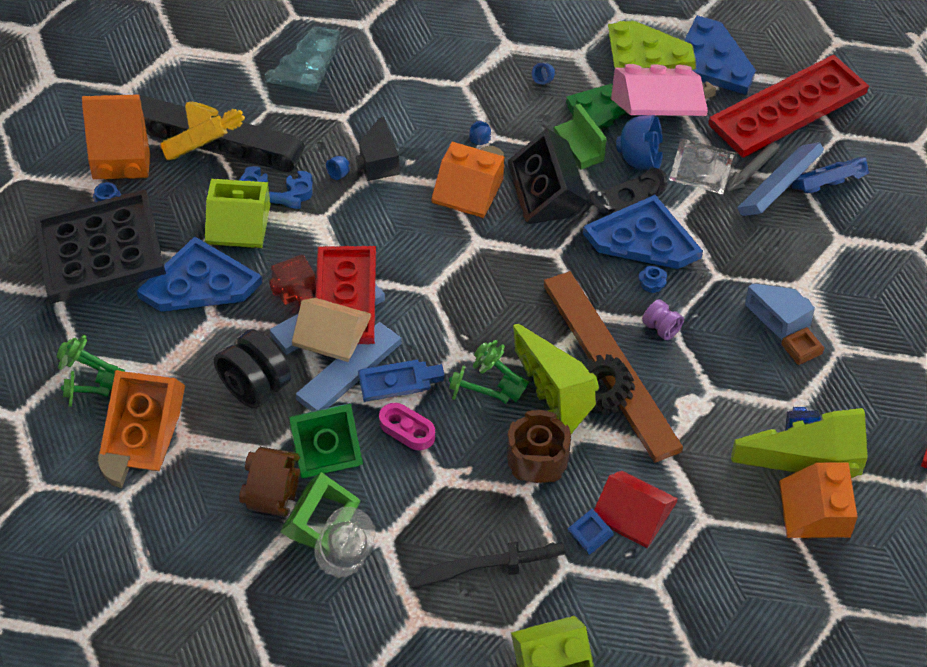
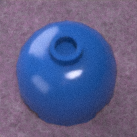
[616,115,663,170]

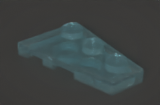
[265,26,341,92]

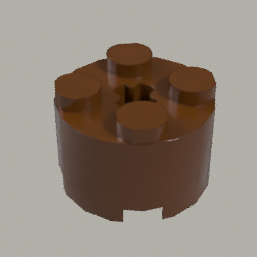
[507,410,571,483]
[239,447,300,517]

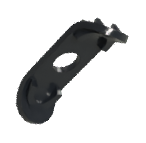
[589,168,668,216]

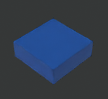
[567,509,614,555]

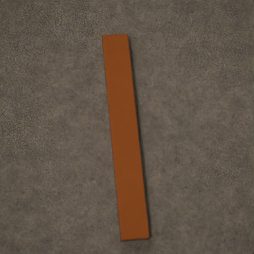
[544,271,683,463]

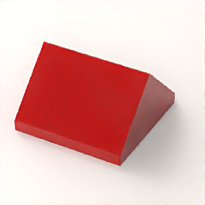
[594,471,678,548]

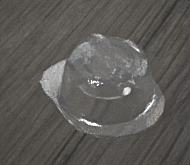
[314,507,376,577]

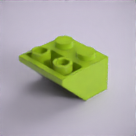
[205,179,270,248]
[511,616,594,667]

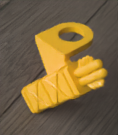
[160,102,245,160]

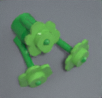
[57,334,125,407]
[449,340,529,404]

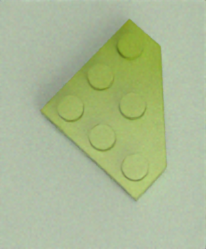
[608,20,696,70]

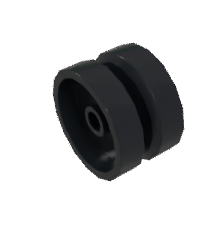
[213,329,291,409]

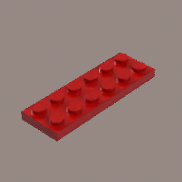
[708,54,869,158]

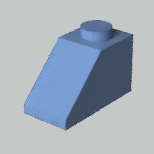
[745,284,815,340]

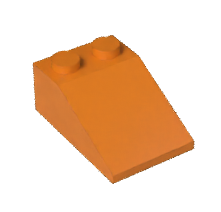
[82,94,150,179]
[99,370,185,471]

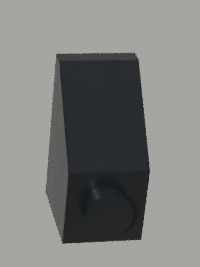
[356,117,399,181]

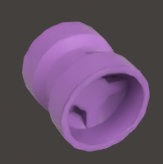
[642,299,684,341]

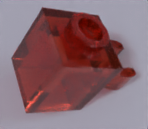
[269,254,316,306]

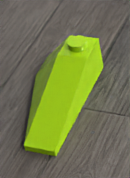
[513,324,598,434]
[731,408,868,478]

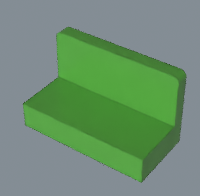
[554,104,606,170]

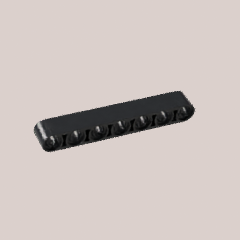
[140,95,305,172]

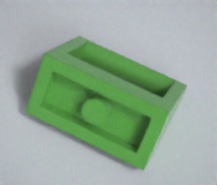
[280,472,360,554]

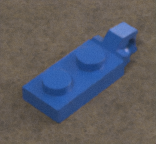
[791,157,869,193]
[358,360,445,402]

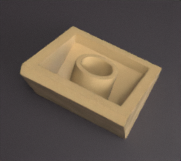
[292,298,371,362]

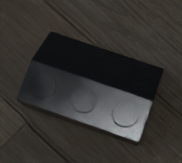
[507,128,589,224]

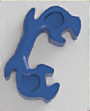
[239,166,313,209]

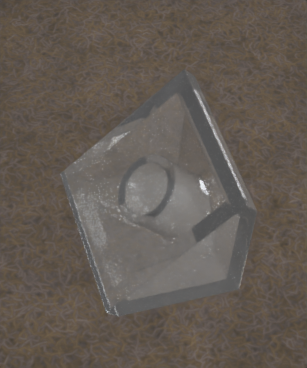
[670,138,738,194]

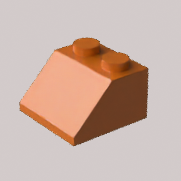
[431,142,504,218]
[779,462,858,538]

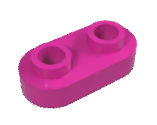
[379,403,435,450]

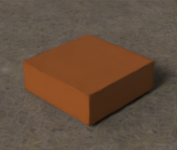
[781,327,824,365]

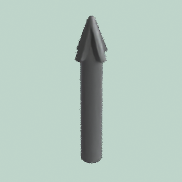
[727,142,779,192]

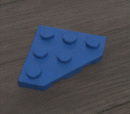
[684,15,756,95]
[583,195,703,269]
[137,237,263,312]

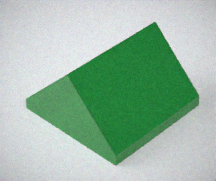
[289,403,363,478]

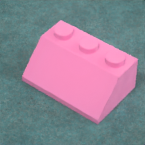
[611,64,708,116]

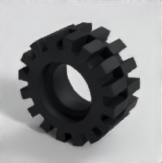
[587,354,635,415]

